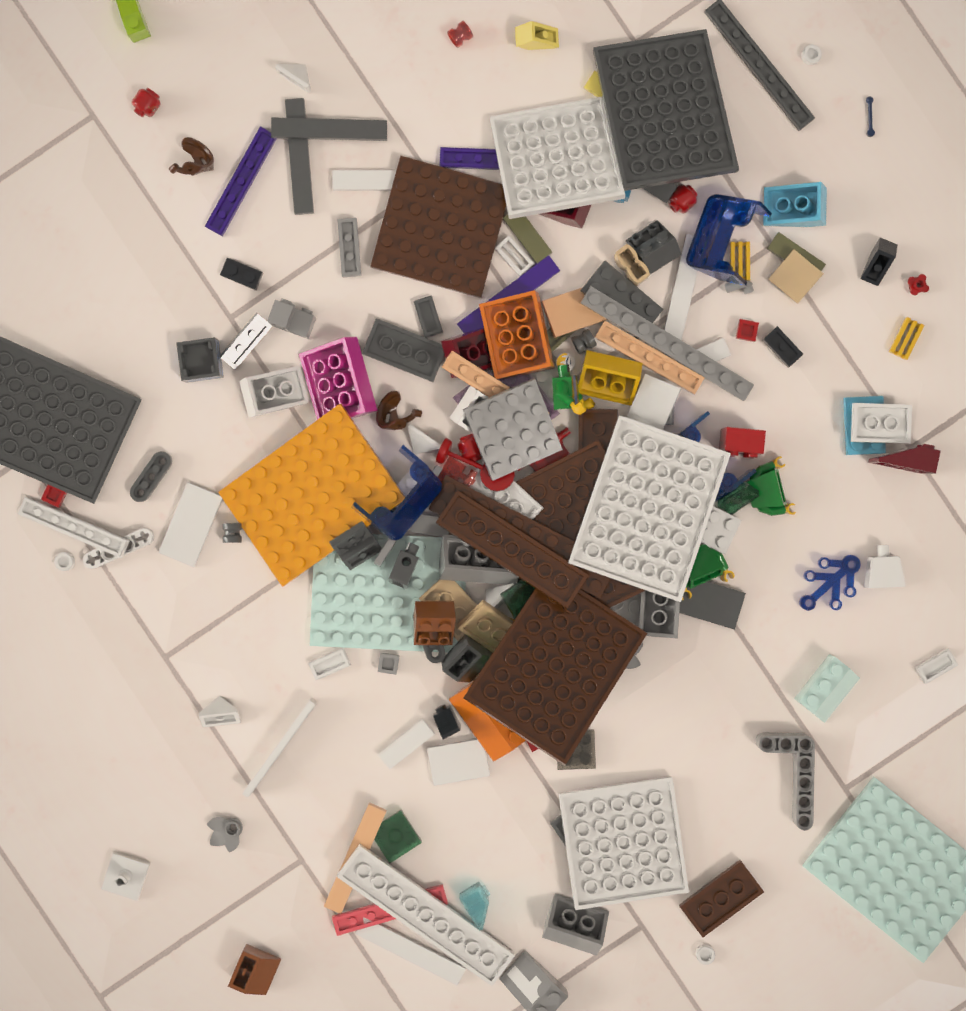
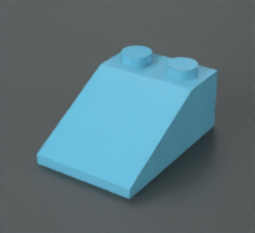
[763,182,827,227]

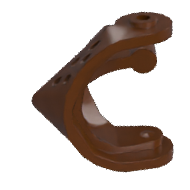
[169,137,214,176]
[376,391,422,430]

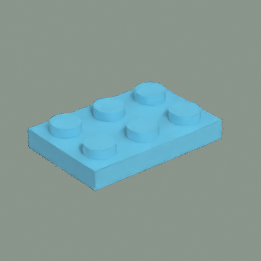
[843,396,886,455]

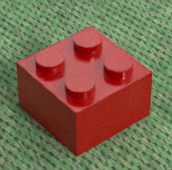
[719,427,766,459]

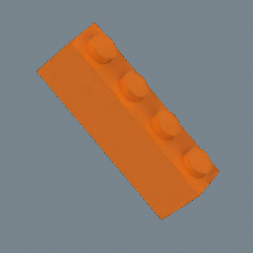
[449,680,526,762]

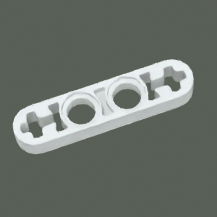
[83,528,155,569]

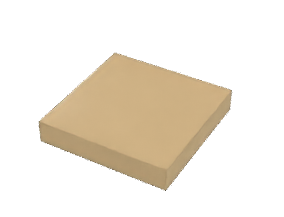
[768,249,824,303]

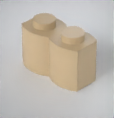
[614,244,650,286]

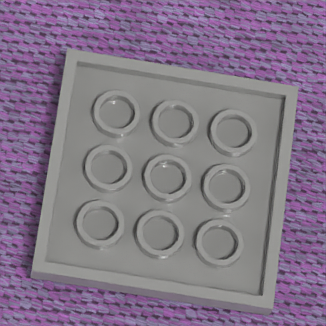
[463,378,563,481]

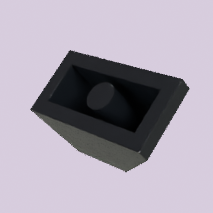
[860,237,898,286]
[433,704,461,740]

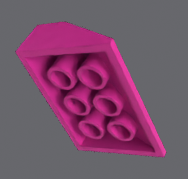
[299,337,378,420]

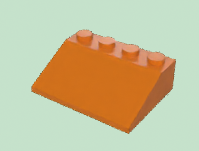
[479,290,555,379]

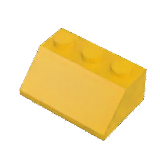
[578,350,643,406]

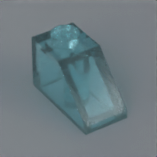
[459,882,490,931]

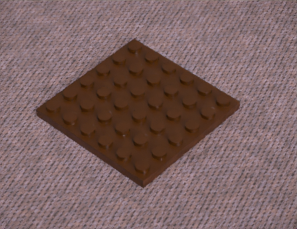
[370,155,506,298]

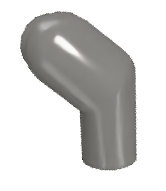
[725,279,754,294]

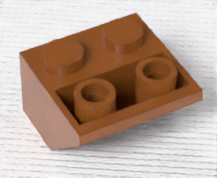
[414,601,456,645]
[227,944,281,995]

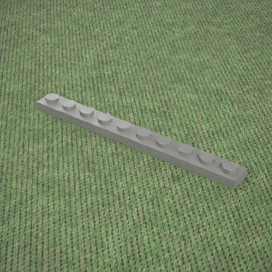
[581,286,754,401]

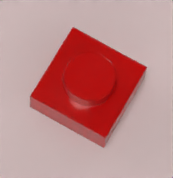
[735,319,759,342]
[41,485,67,508]

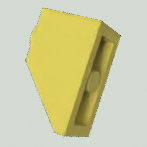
[515,21,559,50]

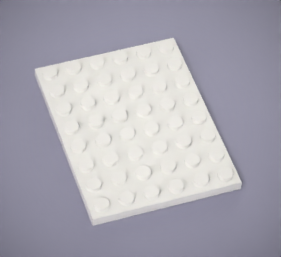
[568,415,731,602]

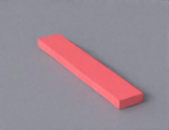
[332,884,448,936]

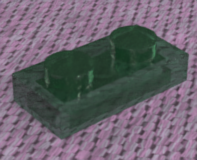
[718,482,759,515]

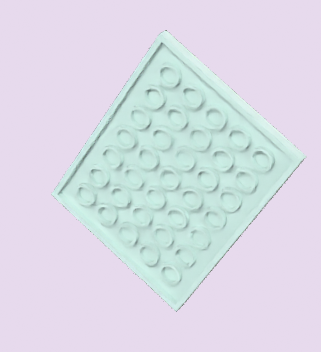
[309,534,466,653]
[802,776,966,963]

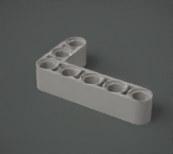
[755,732,815,831]

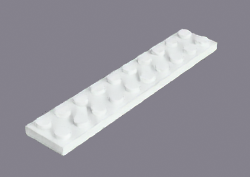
[337,844,515,986]

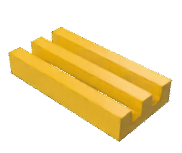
[730,242,750,281]
[889,317,925,360]

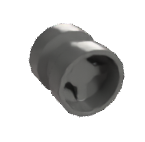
[571,329,597,355]
[222,523,242,543]

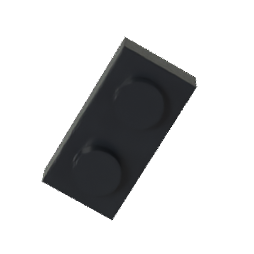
[220,258,263,291]
[762,326,803,368]

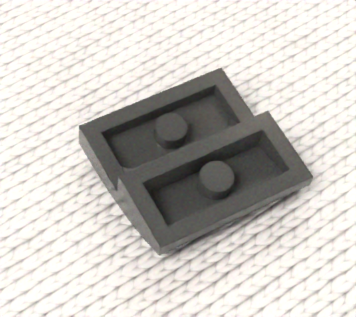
[329,521,382,570]

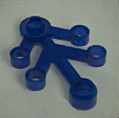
[799,555,861,611]

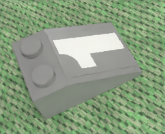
[499,950,568,1011]

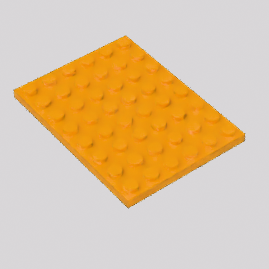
[218,404,407,587]

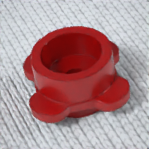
[907,274,929,296]

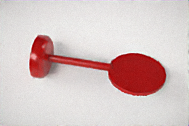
[436,438,515,491]

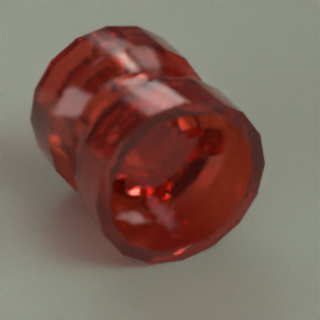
[447,20,474,48]

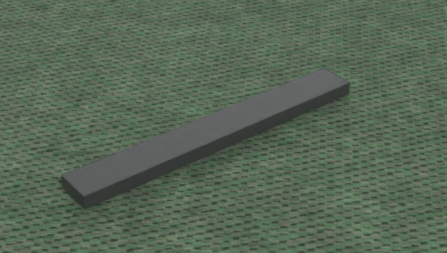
[704,0,815,131]

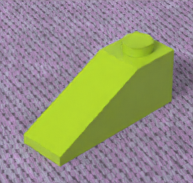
[116,0,151,43]

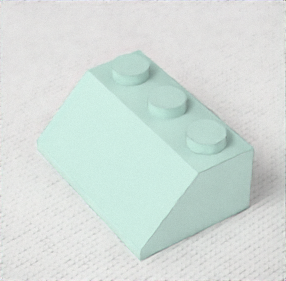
[794,654,860,723]

